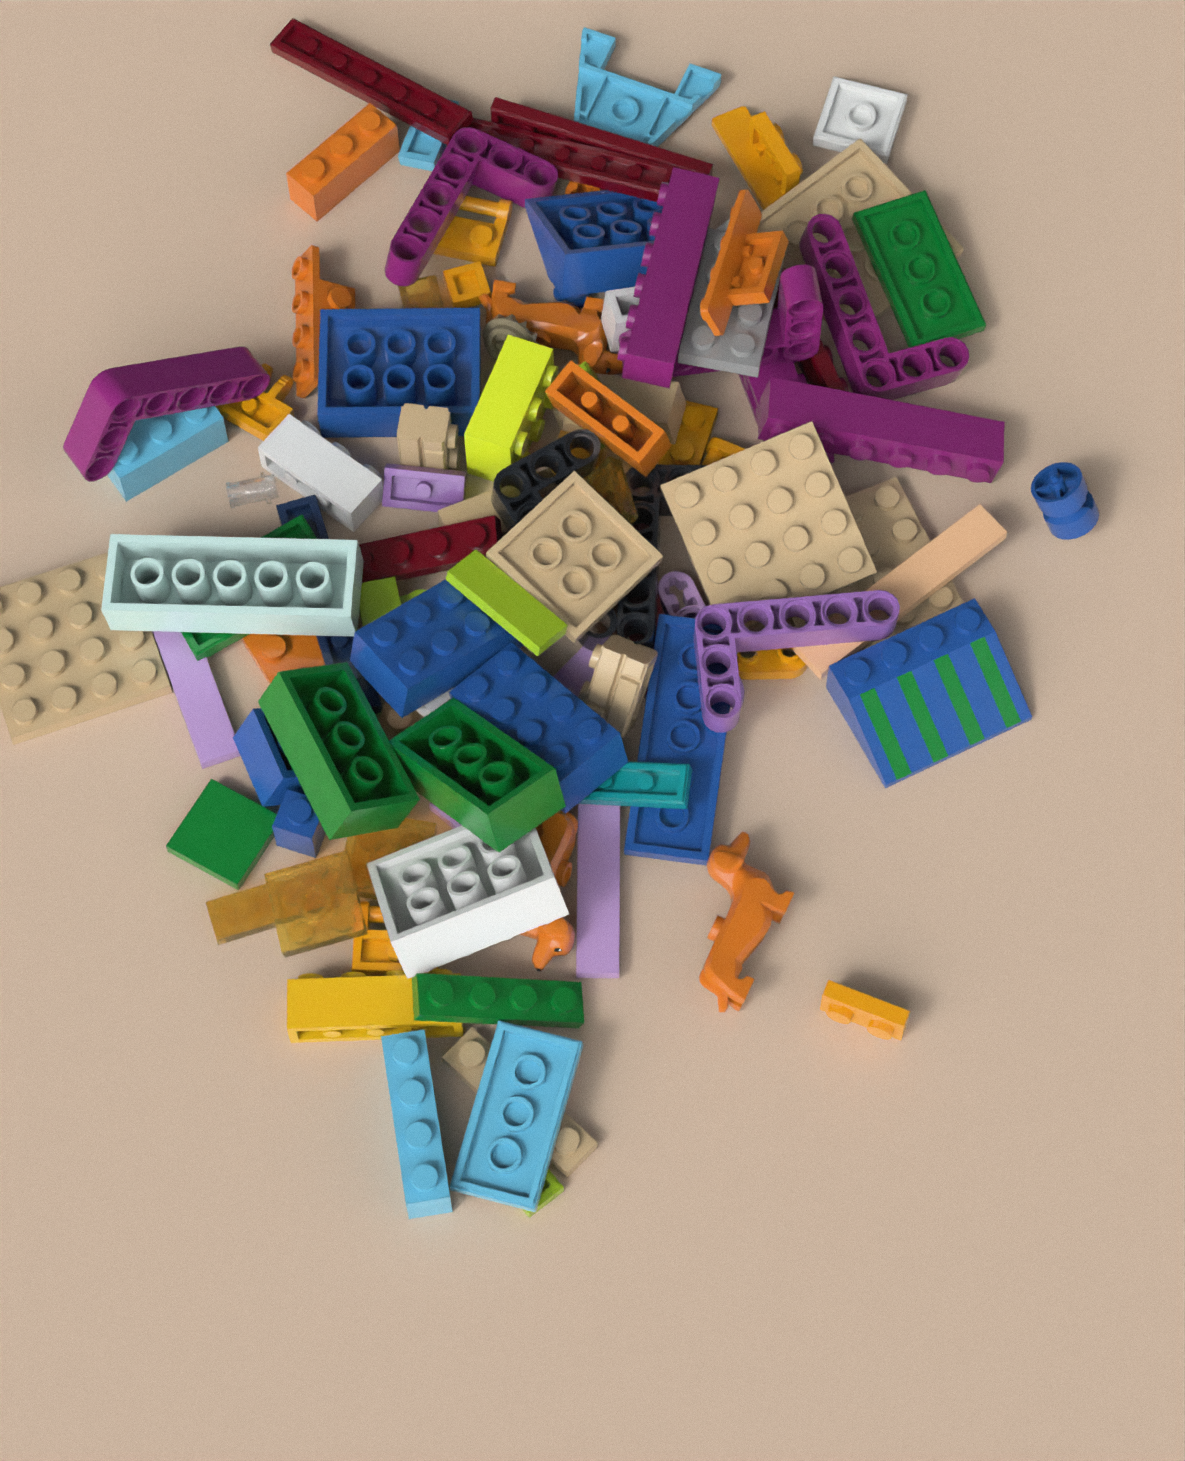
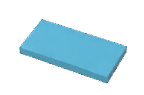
[449,1020,584,1213]

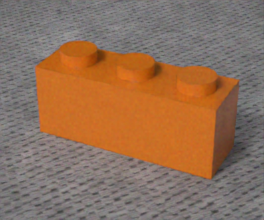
[286,103,400,222]
[545,360,672,477]

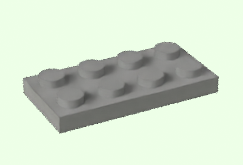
[678,228,786,377]

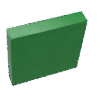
[166,779,277,890]

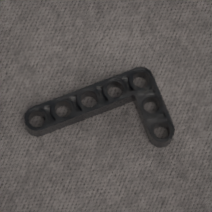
[491,429,617,651]
[617,464,707,650]

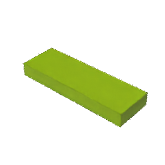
[446,550,568,656]

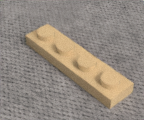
[442,1027,598,1178]

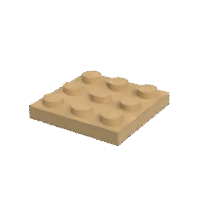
[486,471,663,644]

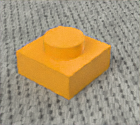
[443,261,491,308]

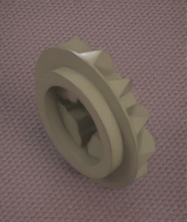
[483,314,539,361]

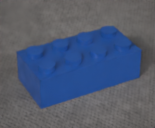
[349,579,524,718]
[448,642,628,814]

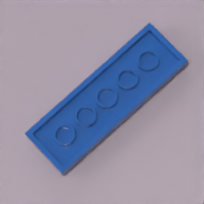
[624,614,738,866]

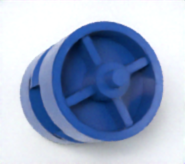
[1031,462,1099,540]

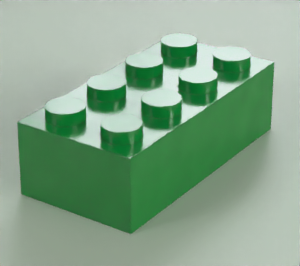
[258,662,420,840]
[389,697,566,852]

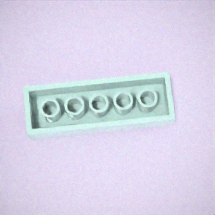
[101,534,364,637]

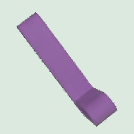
[694,590,900,733]

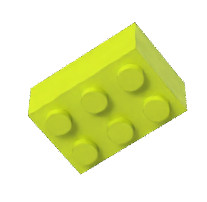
[464,334,558,482]

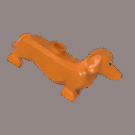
[479,280,623,375]
[519,810,578,972]
[699,831,795,1013]

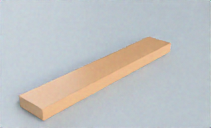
[794,504,1007,680]

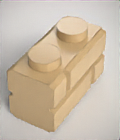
[397,403,460,470]
[578,635,658,737]

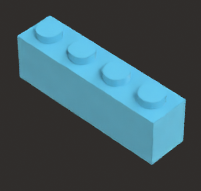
[381,1030,453,1219]

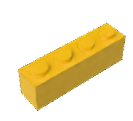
[287,969,463,1043]

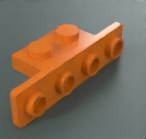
[700,189,789,336]
[292,245,355,399]

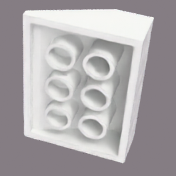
[366,826,569,979]

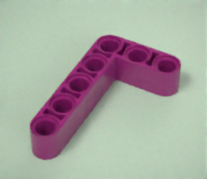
[384,127,558,286]
[799,214,969,400]
[618,264,823,377]
[63,346,271,482]

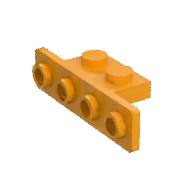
[712,106,803,210]

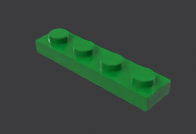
[412,973,585,1028]

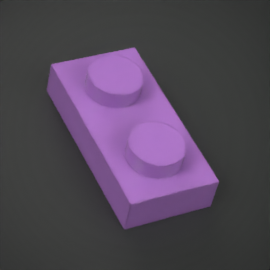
[382,463,467,512]

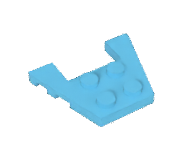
[574,27,722,147]

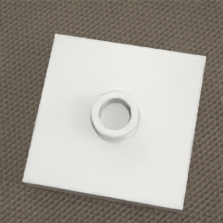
[813,76,908,164]

